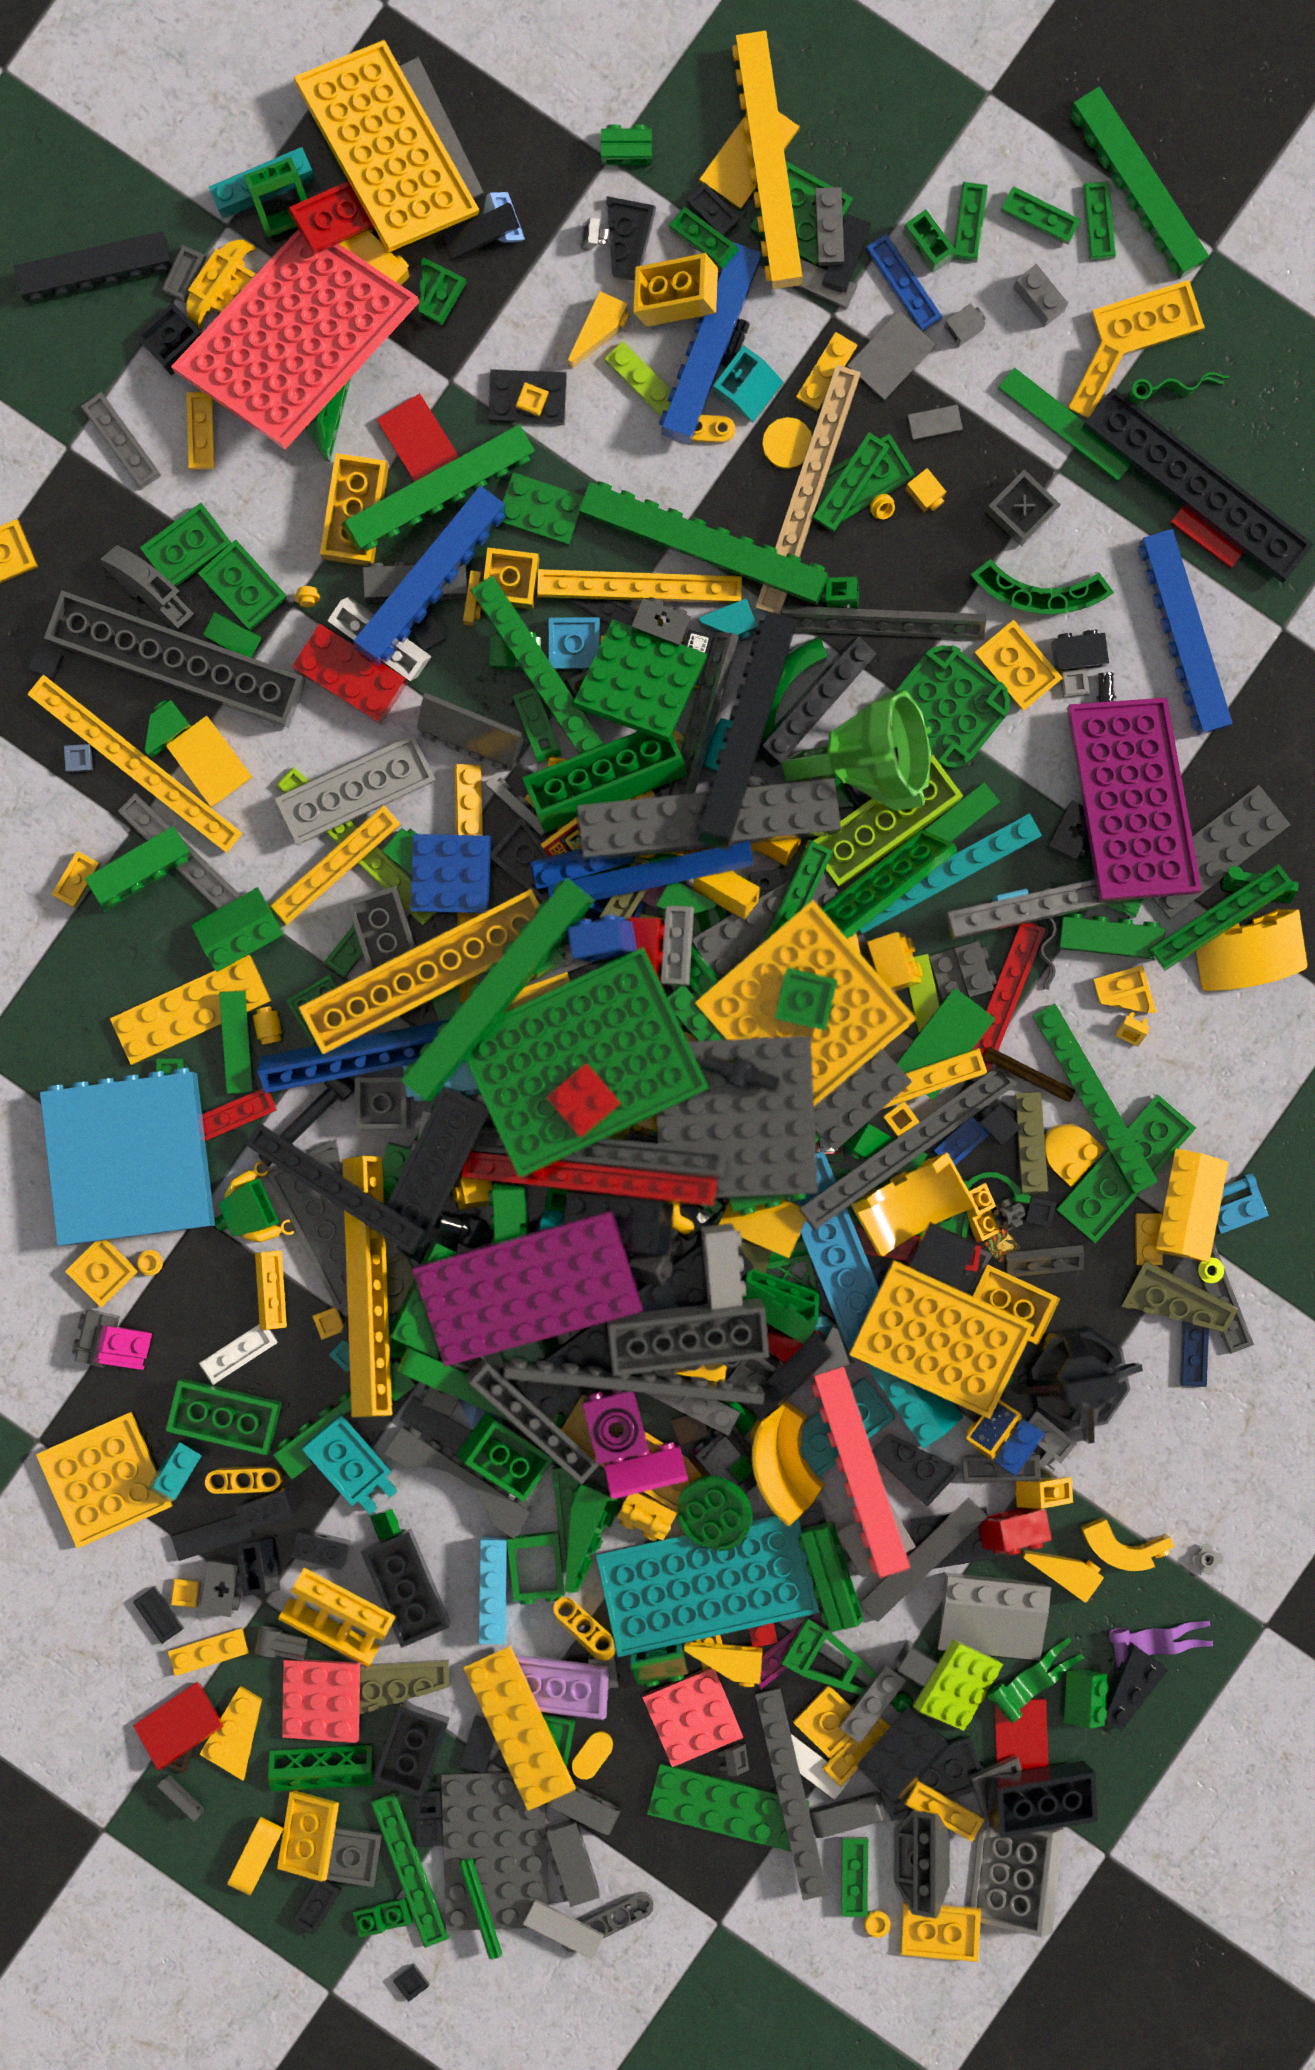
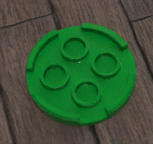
[677,1476,753,1551]

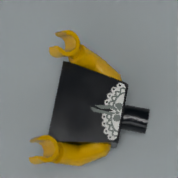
[665,1201,716,1241]

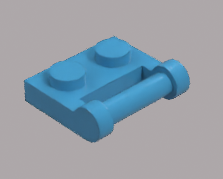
[1216,1173,1269,1234]

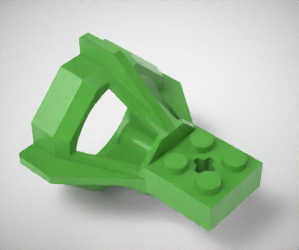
[782,690,931,811]

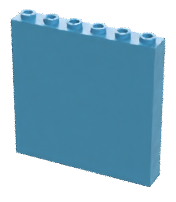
[40,1068,215,1246]

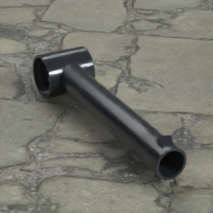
[258,1077,355,1167]

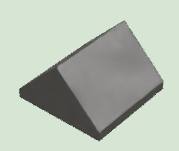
[812,1327,854,1376]

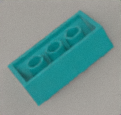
[863,1361,963,1449]

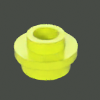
[1198,1257,1224,1283]

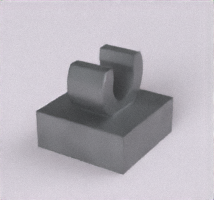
[581,217,610,250]

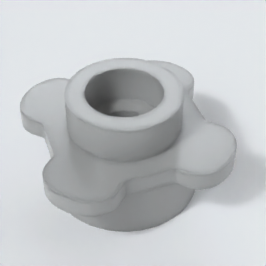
[1192,1544,1223,1575]

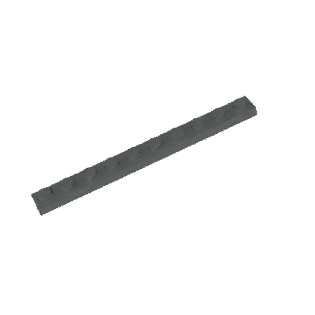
[799,1067,1017,1231]
[473,1127,727,1179]
[504,1358,764,1404]

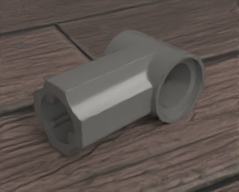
[254,1626,308,1661]

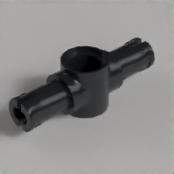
[701,1053,780,1092]
[435,1214,495,1247]

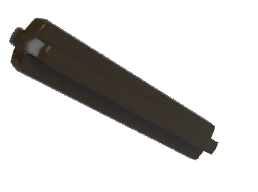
[982,1047,1075,1102]

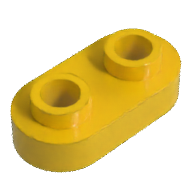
[692,415,735,443]

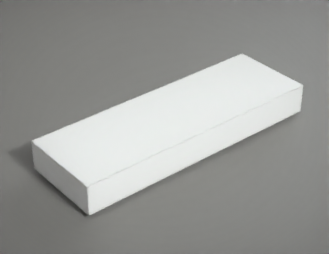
[199,1324,278,1385]
[790,1732,850,1800]

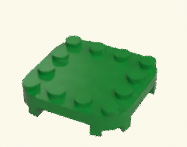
[891,645,1010,770]

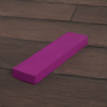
[757,1606,832,1689]

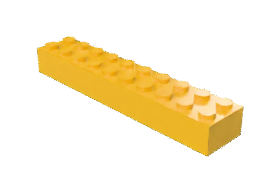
[299,889,539,1054]

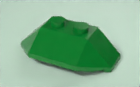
[305,378,351,462]

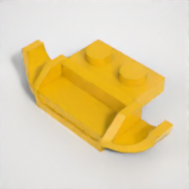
[187,239,257,331]

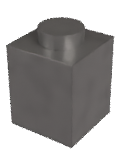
[944,303,986,347]

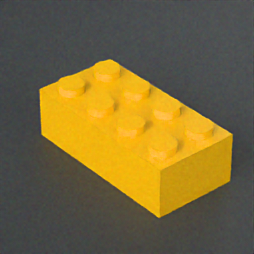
[320,453,389,566]

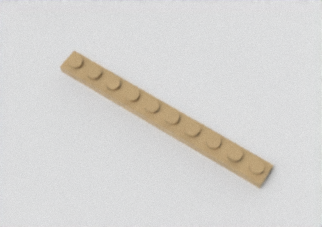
[755,364,861,615]

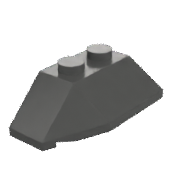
[894,1810,950,1919]

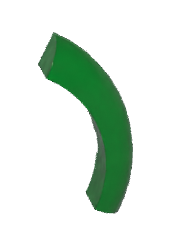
[970,559,1114,614]
[755,637,828,764]

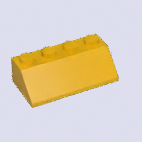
[1156,1149,1229,1263]

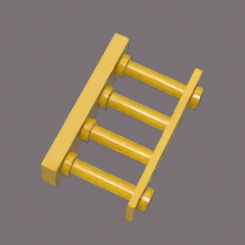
[278,1568,396,1667]

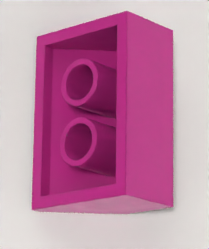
[605,1442,688,1499]

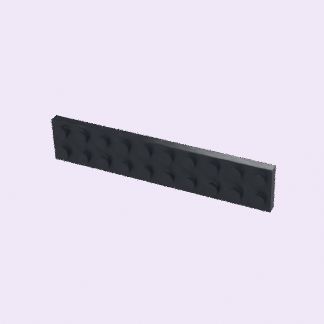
[1082,388,1313,583]
[515,1241,754,1419]

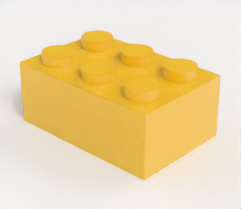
[633,253,718,327]

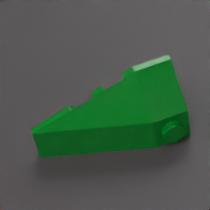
[565,1484,623,1593]

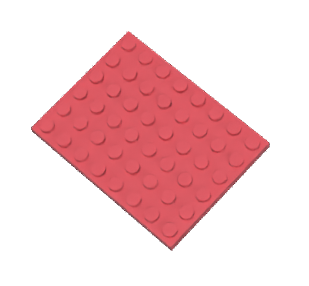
[171,229,419,449]

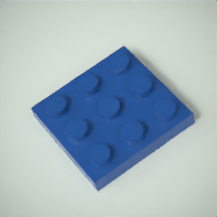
[411,834,491,913]

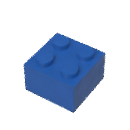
[568,915,637,962]

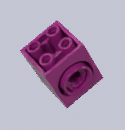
[582,1389,649,1465]

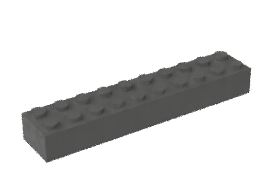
[44,590,306,728]
[575,778,841,862]

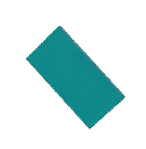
[800,1377,896,1478]

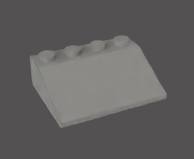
[938,1572,1051,1661]
[971,1821,1064,1937]

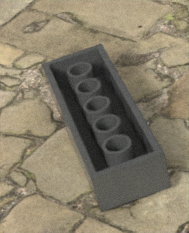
[606,1298,769,1376]

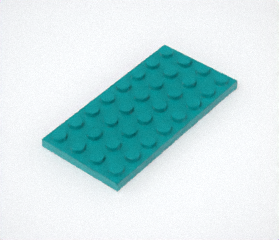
[596,1515,820,1657]

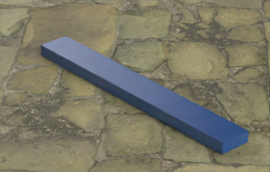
[548,841,754,900]

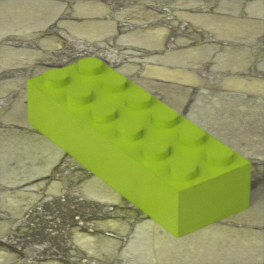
[813,755,963,889]

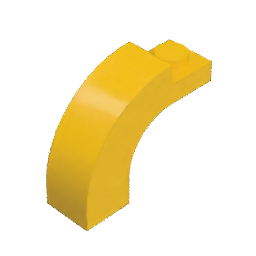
[1080,1517,1175,1571]

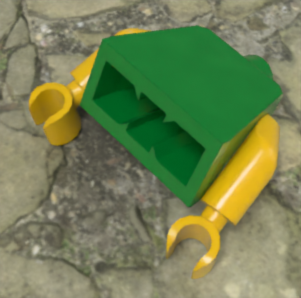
[214,1161,295,1242]

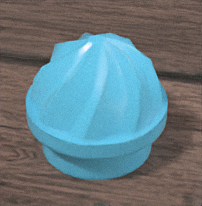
[814,1316,832,1339]

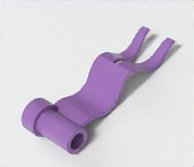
[1108,1620,1213,1668]

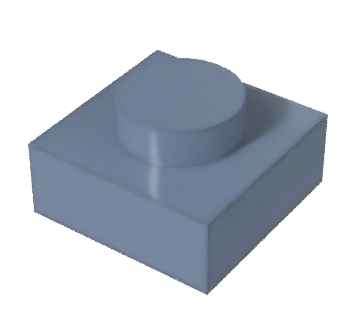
[64,744,93,772]

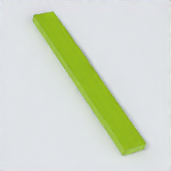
[276,767,436,926]

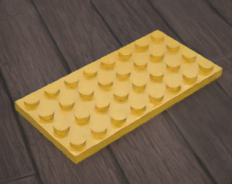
[293,40,479,253]

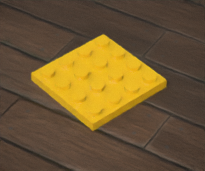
[36,1412,173,1549]

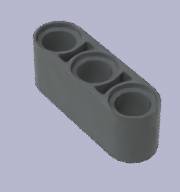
[545,1786,621,1835]
[809,1791,887,1838]

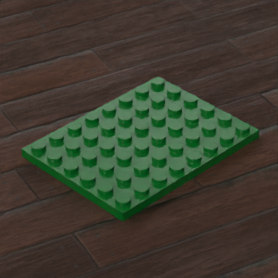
[466,947,710,1178]

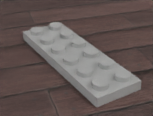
[274,734,436,846]

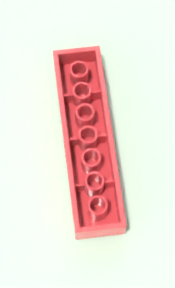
[811,1367,910,1578]

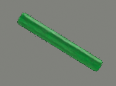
[459,1858,502,1960]

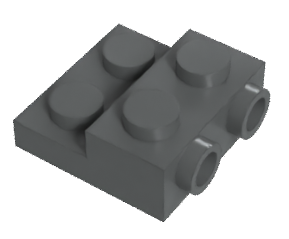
[929,941,997,1002]

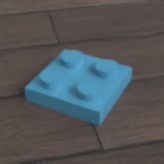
[549,617,600,670]

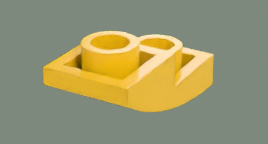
[967,1183,1001,1243]

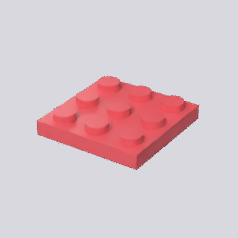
[282,1658,360,1743]
[642,1667,743,1767]

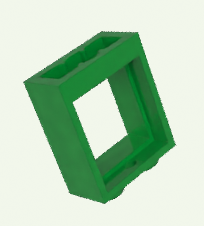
[243,157,307,238]
[507,1531,566,1605]

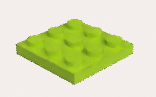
[913,1639,1003,1731]

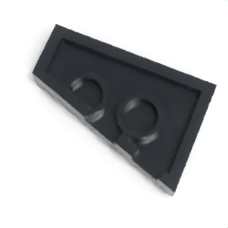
[1105,1641,1168,1731]

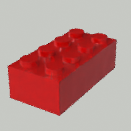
[292,624,408,725]

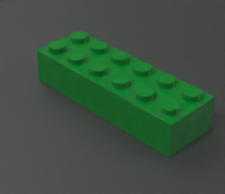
[522,731,688,833]

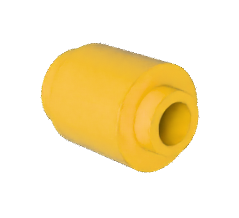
[252,1006,282,1045]

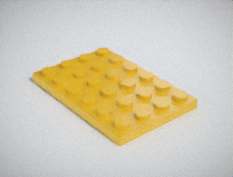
[849,1260,1034,1419]

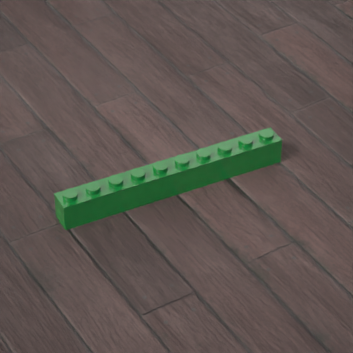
[579,481,829,605]
[401,878,595,1102]

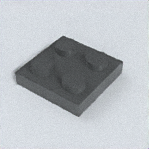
[327,1826,382,1887]

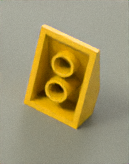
[973,1264,1060,1346]

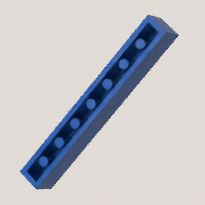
[659,242,762,445]
[354,486,506,667]
[1138,529,1233,736]
[257,1019,451,1093]

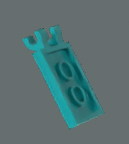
[301,1414,397,1515]

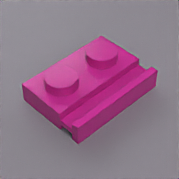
[94,1325,152,1370]

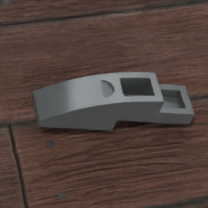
[99,545,194,631]

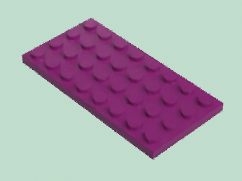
[1067,698,1202,902]
[413,1211,643,1366]

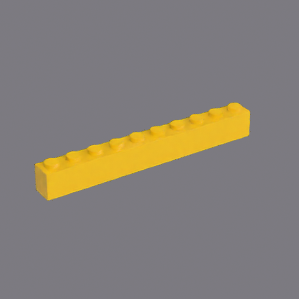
[732,31,803,289]
[342,1156,392,1417]

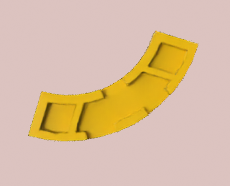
[1196,909,1307,991]
[851,1153,975,1256]
[752,1401,826,1525]

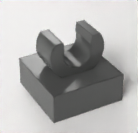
[718,1744,749,1776]

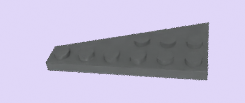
[267,1139,348,1311]

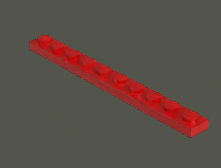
[462,1152,717,1206]

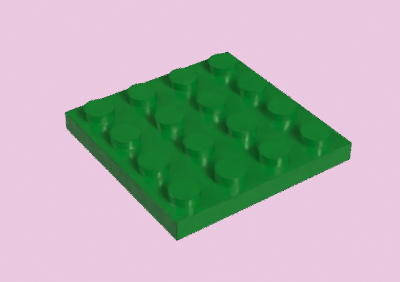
[573,619,707,742]

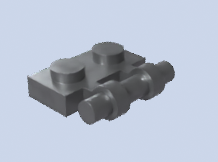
[1027,1411,1077,1477]

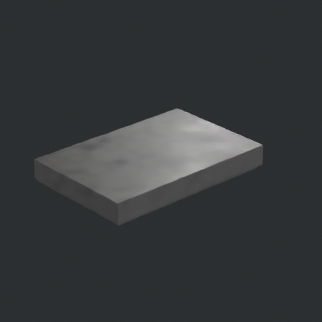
[847,311,936,401]

